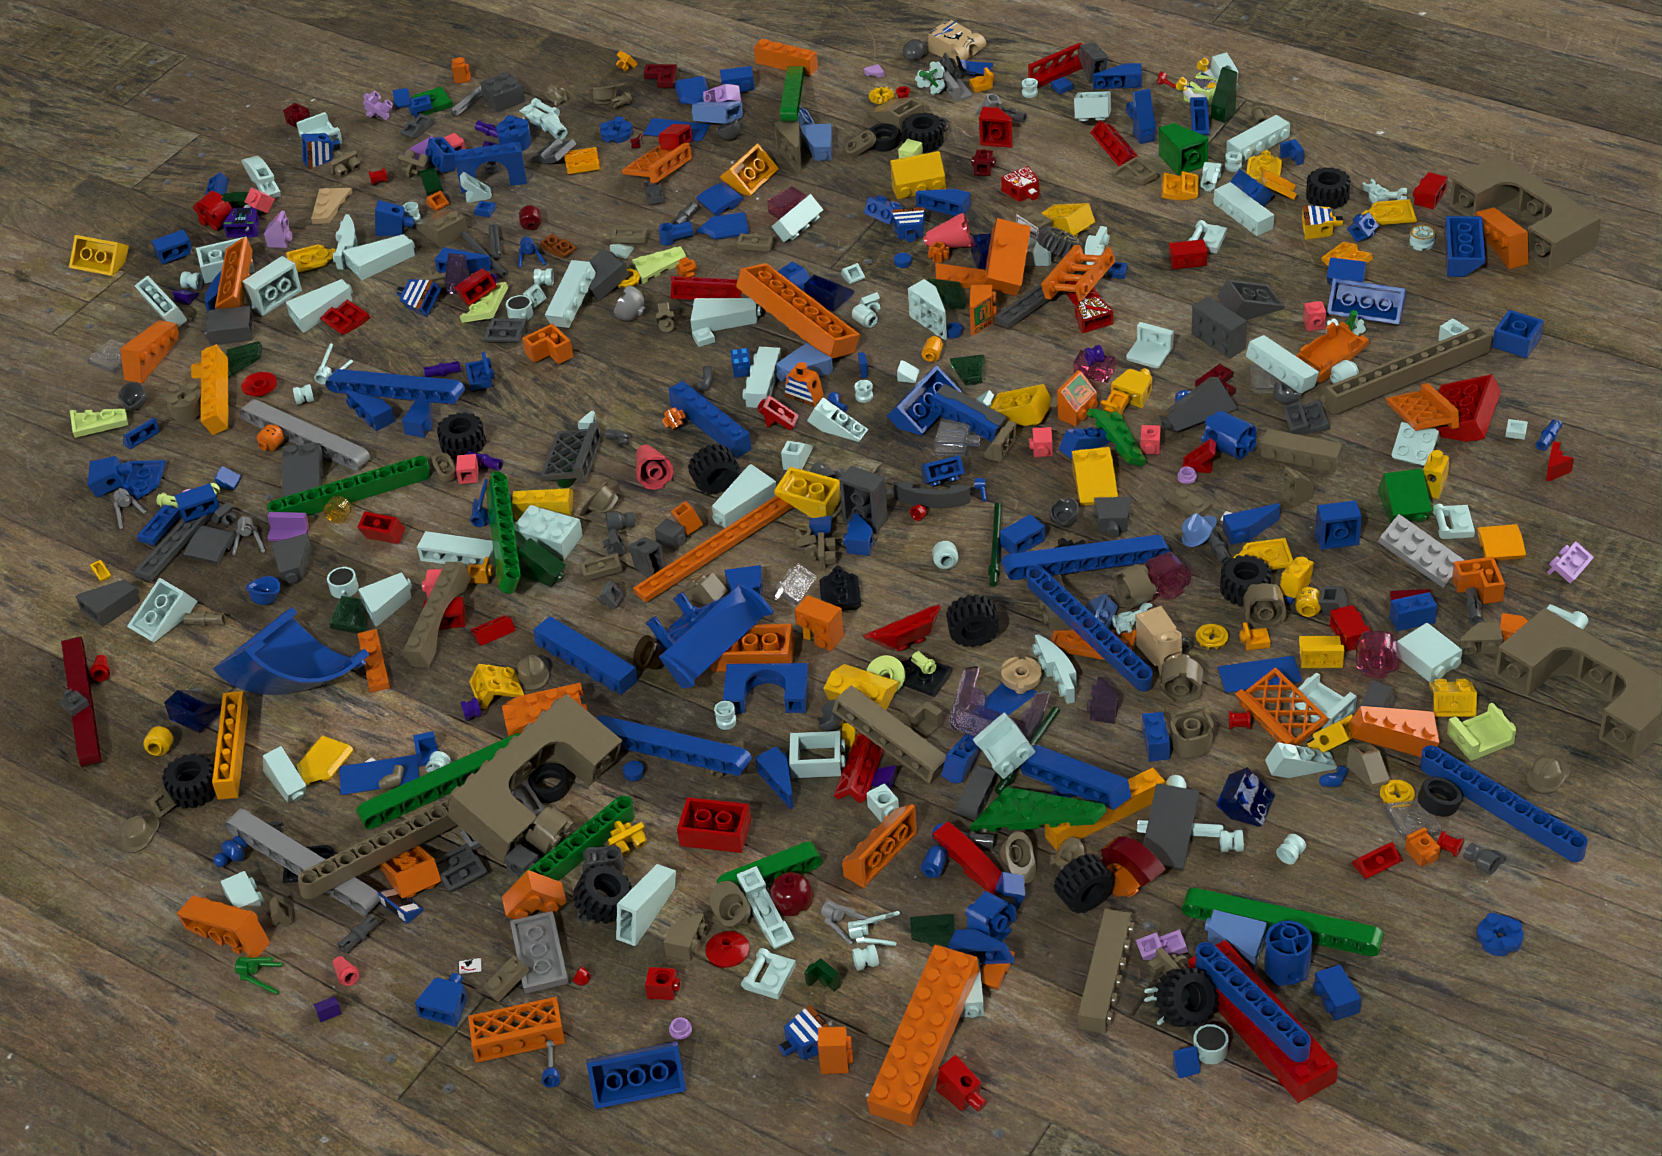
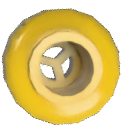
[1295,587,1321,617]
[143,726,174,756]

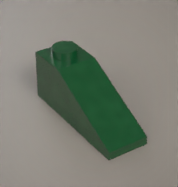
[1211,67,1237,123]

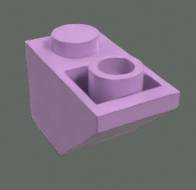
[703,84,741,102]
[264,211,292,248]

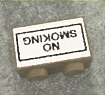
[1016,206,1052,240]

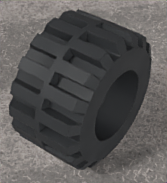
[902,112,944,153]
[1306,167,1351,209]
[437,412,486,459]
[688,444,740,495]
[1220,555,1271,607]
[946,594,999,647]
[162,753,216,809]
[1054,854,1115,914]
[572,863,632,924]
[1154,968,1218,1027]

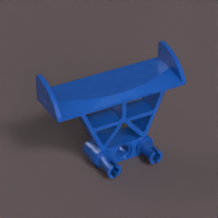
[646,583,774,688]

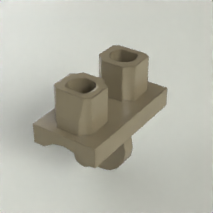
[398,149,430,178]
[330,150,360,178]
[415,268,449,294]
[656,302,675,333]
[805,532,836,571]
[1148,947,1188,982]

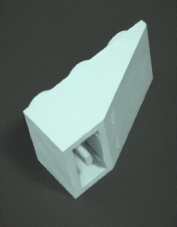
[908,279,947,340]

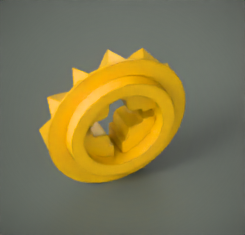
[869,86,894,104]
[617,269,640,288]
[1196,624,1228,650]
[1380,780,1415,809]

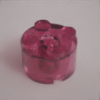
[1145,552,1191,600]
[1356,631,1399,679]

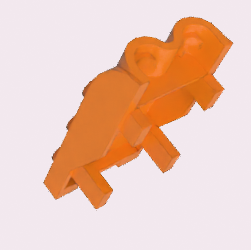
[1295,321,1370,383]
[501,683,587,737]

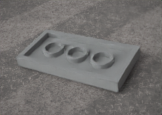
[1377,514,1464,588]
[510,911,569,994]

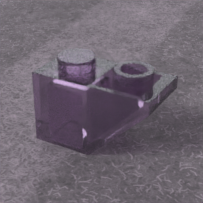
[445,253,470,294]
[1087,677,1119,724]

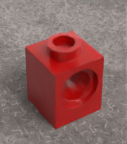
[645,967,680,1000]

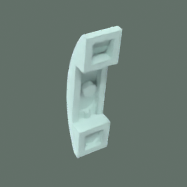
[737,866,794,949]

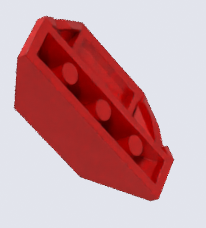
[863,604,941,652]

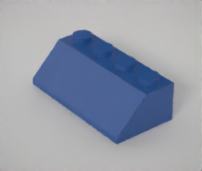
[1444,216,1485,277]
[1327,278,1407,325]
[886,365,962,435]
[586,1041,686,1109]

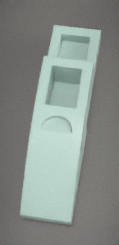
[241,156,281,198]
[333,214,358,269]
[1085,226,1110,265]
[1032,634,1077,704]

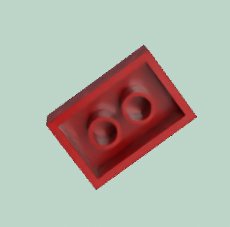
[677,797,751,853]

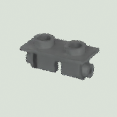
[939,53,962,79]

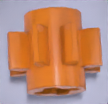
[928,241,949,263]
[676,257,697,277]
[662,407,686,430]

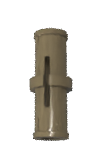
[184,611,225,627]

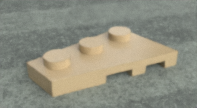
[311,188,353,224]

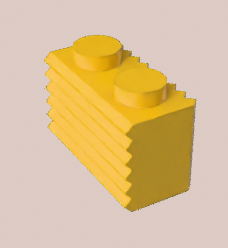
[1279,557,1314,598]

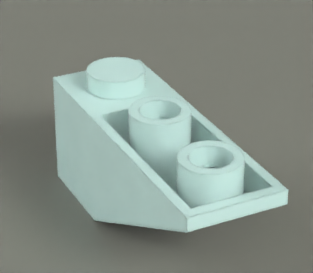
[807,398,868,442]
[1265,742,1337,778]

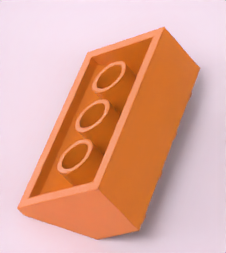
[215,237,253,309]
[842,804,917,888]

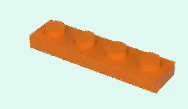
[357,629,390,693]

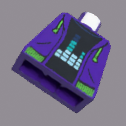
[223,205,259,238]

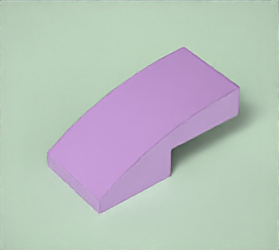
[1136,929,1188,960]

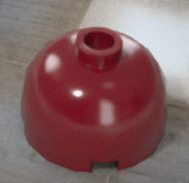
[769,872,813,916]

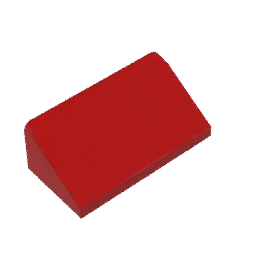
[470,615,515,646]
[1351,842,1403,879]

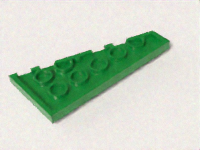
[969,787,1107,833]

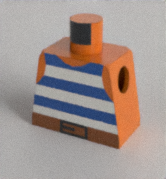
[785,362,824,407]

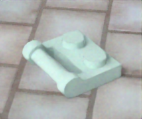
[519,98,560,128]
[1188,220,1227,254]
[1432,504,1475,539]
[741,948,796,999]

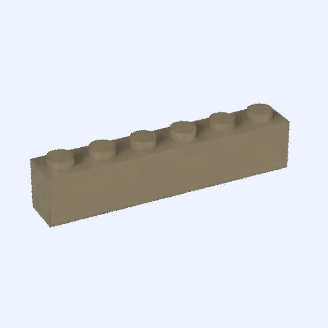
[832,685,946,784]
[1078,909,1135,1033]

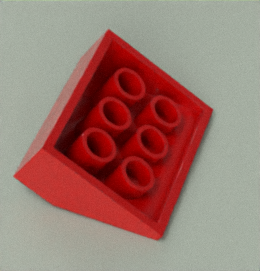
[1431,374,1501,442]

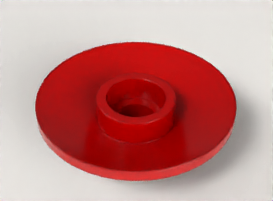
[241,372,277,396]
[705,931,750,968]

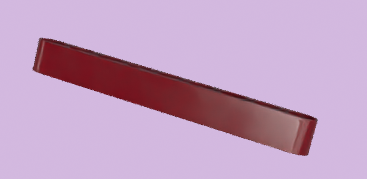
[61,636,102,768]

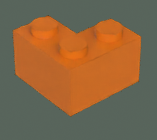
[522,323,573,364]
[1452,557,1505,604]
[795,595,844,651]
[502,870,567,919]

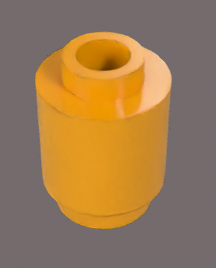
[921,336,943,362]

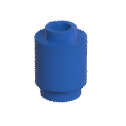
[920,845,948,878]

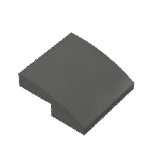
[531,137,576,163]
[484,318,527,343]
[1283,400,1330,434]
[184,526,236,565]
[435,843,488,893]

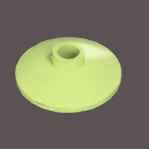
[866,655,905,692]

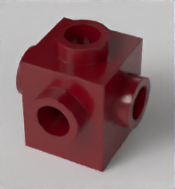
[283,103,310,128]
[971,149,996,176]

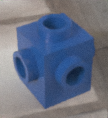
[1347,212,1379,242]

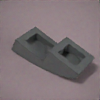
[400,113,434,139]

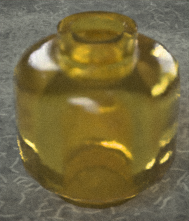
[324,496,351,524]

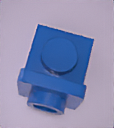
[409,94,432,119]
[1280,139,1304,165]

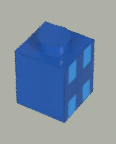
[730,348,751,378]

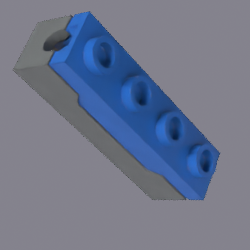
[931,384,1007,442]

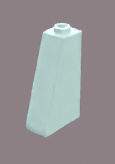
[343,234,415,280]
[286,279,353,333]
[690,298,761,332]
[712,464,776,528]
[616,864,676,946]

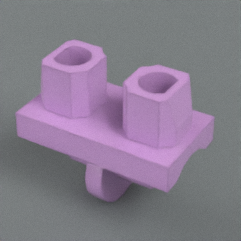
[363,91,392,120]

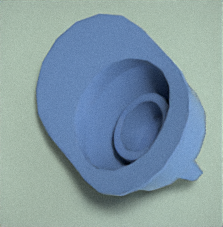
[1181,513,1217,547]

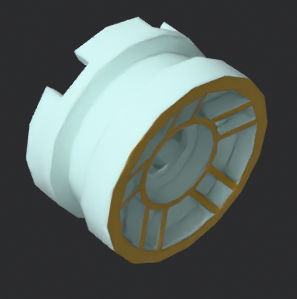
[1409,225,1435,251]

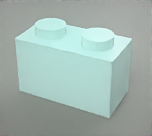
[220,871,265,916]

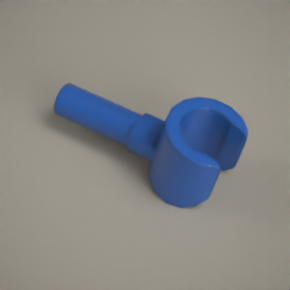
[975,478,987,502]

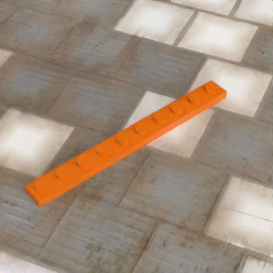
[633,496,794,603]

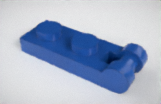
[137,505,182,546]

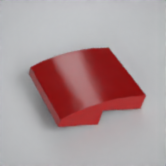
[320,299,371,335]

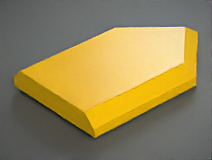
[1246,150,1282,184]
[1362,199,1417,225]
[286,244,337,273]
[1233,538,1293,570]
[297,735,354,786]

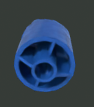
[1201,411,1257,460]
[1264,920,1312,986]

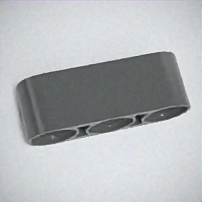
[956,766,998,820]

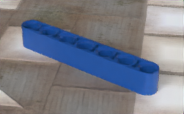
[1195,942,1311,1062]

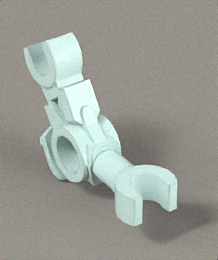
[1363,179,1407,204]
[1112,602,1153,634]

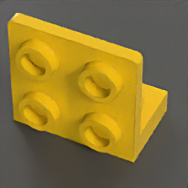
[1299,636,1344,668]
[469,664,524,709]
[1429,679,1477,717]

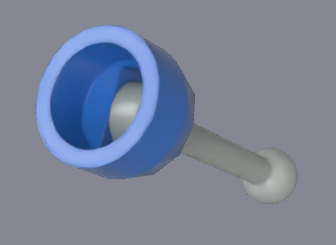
[542,1040,560,1088]

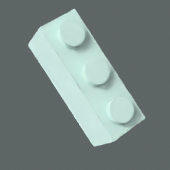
[771,194,823,242]

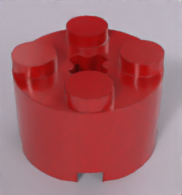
[193,191,232,231]

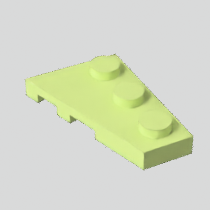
[632,246,686,284]
[460,282,508,323]
[70,409,128,438]

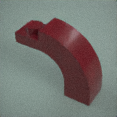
[1100,836,1165,887]

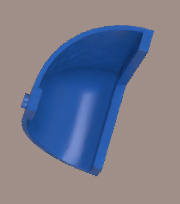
[212,607,370,695]

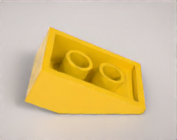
[1041,203,1095,237]
[989,384,1052,426]
[1072,447,1118,506]
[774,467,841,518]

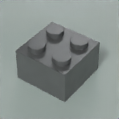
[480,71,525,112]

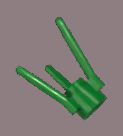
[235,957,283,995]

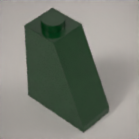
[517,538,566,587]

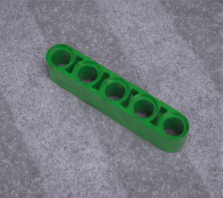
[717,841,822,893]

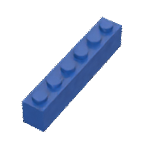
[668,381,752,458]
[533,616,638,695]
[1020,744,1131,810]

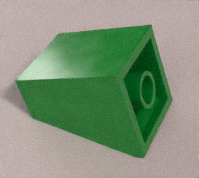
[1159,123,1209,176]
[1378,468,1432,524]

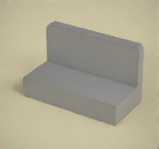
[942,71,972,102]

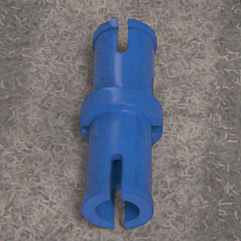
[1535,419,1562,451]

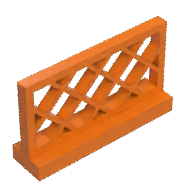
[622,143,692,183]
[1386,383,1459,431]
[1235,667,1329,746]
[468,996,565,1063]

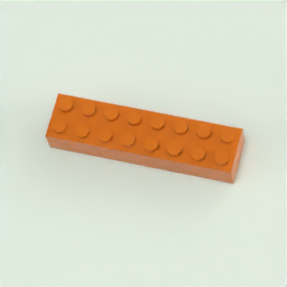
[736,263,860,359]
[867,945,979,1127]

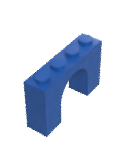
[454,142,527,193]
[723,663,809,713]

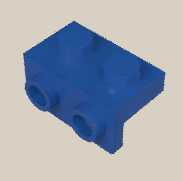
[864,195,906,224]
[465,352,495,391]

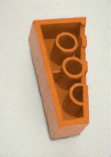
[120,320,179,383]
[1349,706,1440,757]
[176,895,270,958]

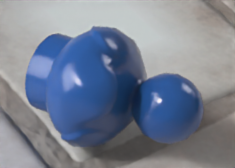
[213,836,248,867]

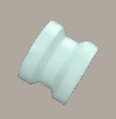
[1022,78,1038,98]
[1225,151,1242,172]
[854,380,873,403]
[426,751,451,773]

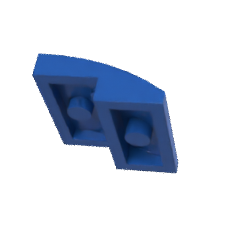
[696,182,744,216]

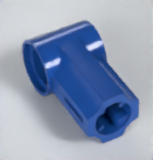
[659,221,694,246]

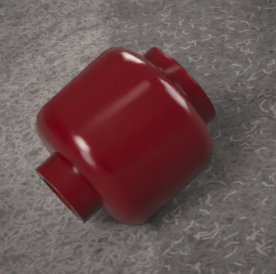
[519,205,541,230]

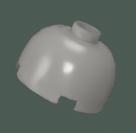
[613,285,646,321]

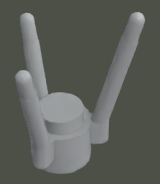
[976,93,1002,129]
[113,488,146,529]
[232,516,265,556]
[821,900,878,945]

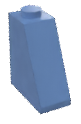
[691,101,743,124]
[800,124,832,161]
[776,343,833,383]
[1205,910,1267,971]

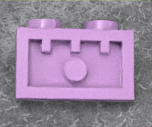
[1547,541,1594,584]

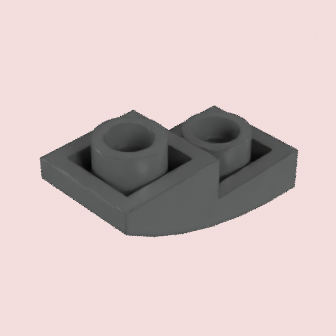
[644,180,665,205]

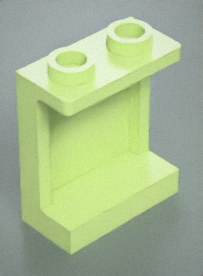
[1447,703,1516,761]

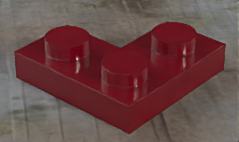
[644,64,678,88]
[1195,363,1236,397]

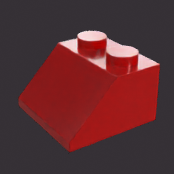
[979,107,1013,148]

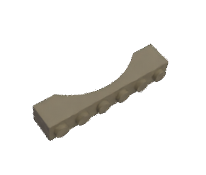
[403,562,471,667]

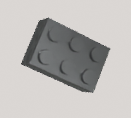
[1192,296,1247,359]
[839,466,888,533]

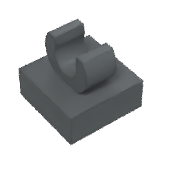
[211,502,236,527]
[602,529,626,556]
[597,581,624,609]
[59,689,89,716]

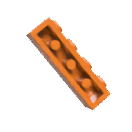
[754,39,818,76]

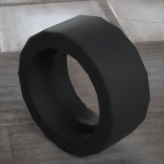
[869,123,899,152]
[528,763,570,803]
[1417,777,1462,817]

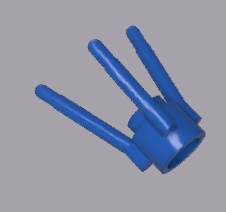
[518,236,546,268]
[470,479,490,527]

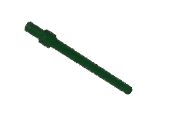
[988,503,1002,587]
[994,707,1060,795]

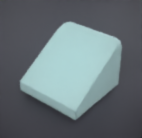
[610,243,634,259]
[841,263,865,284]
[897,360,919,383]
[578,411,596,437]

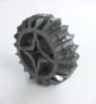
[1037,226,1084,258]

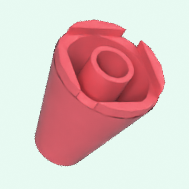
[923,213,973,248]
[636,445,674,490]

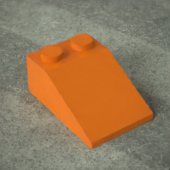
[378,845,441,899]

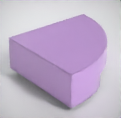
[864,64,885,78]

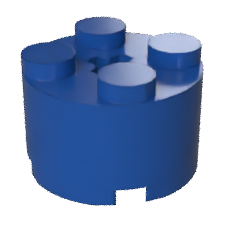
[496,115,531,151]
[965,891,1016,942]

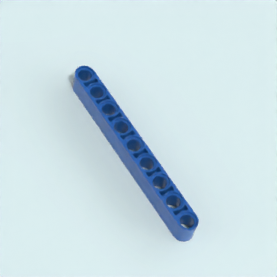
[325,369,465,404]
[1001,535,1171,580]
[1026,565,1153,692]
[597,715,752,776]
[1420,745,1587,862]

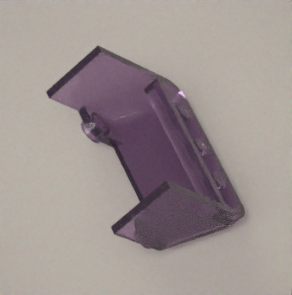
[950,666,1050,741]

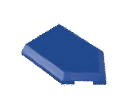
[674,76,709,105]
[696,212,749,240]
[122,460,166,500]

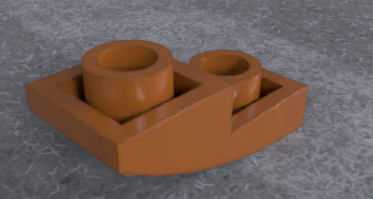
[540,234,576,258]

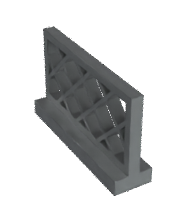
[540,423,602,483]

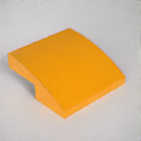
[565,147,600,174]
[1261,168,1297,200]
[1161,171,1198,200]
[1321,241,1373,266]
[1477,524,1526,561]

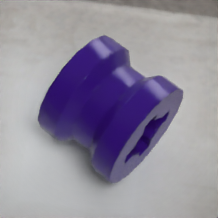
[1084,345,1105,366]
[460,697,482,721]

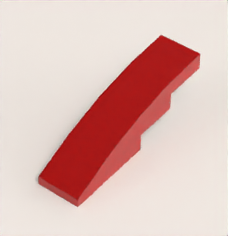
[933,821,1002,896]

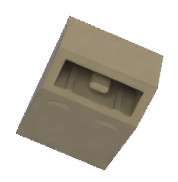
[868,97,924,134]

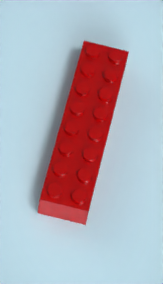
[1188,940,1338,1103]

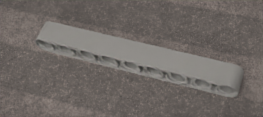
[239,399,371,471]
[224,808,381,916]

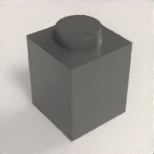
[654,518,686,551]
[1318,586,1348,616]

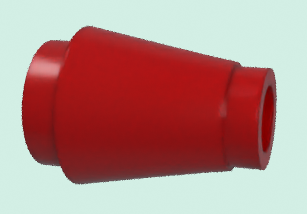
[90,655,110,682]

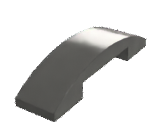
[894,482,970,508]

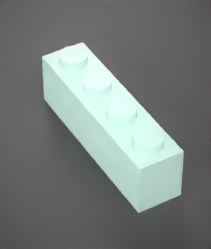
[1226,115,1290,163]
[1213,182,1274,236]
[545,260,596,328]
[135,276,187,327]
[1245,335,1319,393]
[743,347,782,408]
[417,531,495,567]

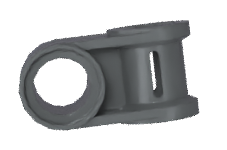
[582,845,625,872]

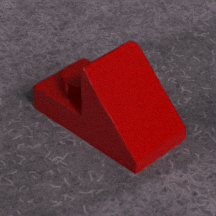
[762,395,799,431]
[1182,438,1216,473]
[1546,441,1574,481]

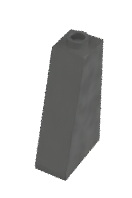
[1159,377,1237,431]

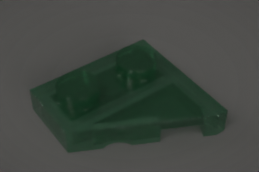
[927,278,966,309]
[226,341,262,378]
[950,354,985,385]
[330,596,367,634]
[910,914,955,948]

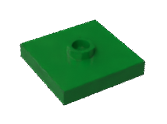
[412,87,453,115]

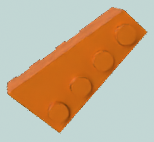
[1475,207,1528,269]

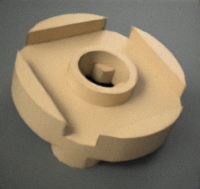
[1001,657,1042,694]

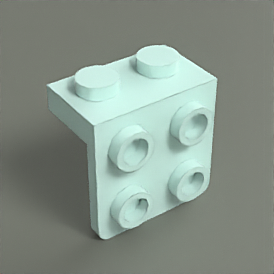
[1126,322,1174,369]
[1392,422,1441,466]

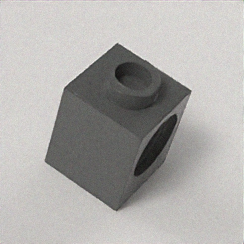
[504,844,539,878]

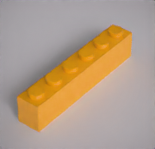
[201,344,228,435]
[212,691,248,800]
[1045,767,1165,851]

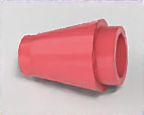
[333,956,359,986]

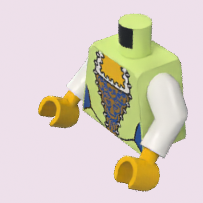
[1176,58,1218,106]

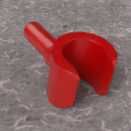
[1156,72,1176,89]

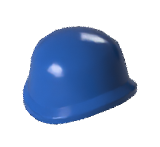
[245,576,280,605]

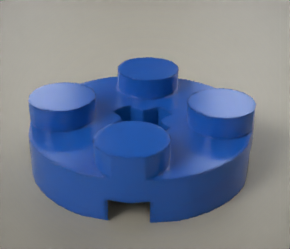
[600,117,633,143]
[1476,913,1524,956]

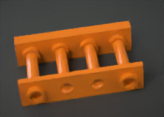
[1041,245,1115,301]

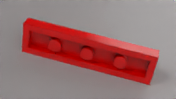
[1028,42,1083,88]
[1090,120,1139,167]
[670,276,741,300]
[833,733,883,803]

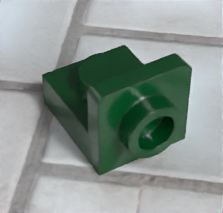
[804,958,841,992]

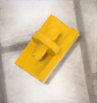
[608,820,647,857]

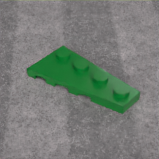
[1086,408,1147,466]

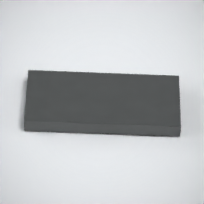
[1143,783,1199,871]

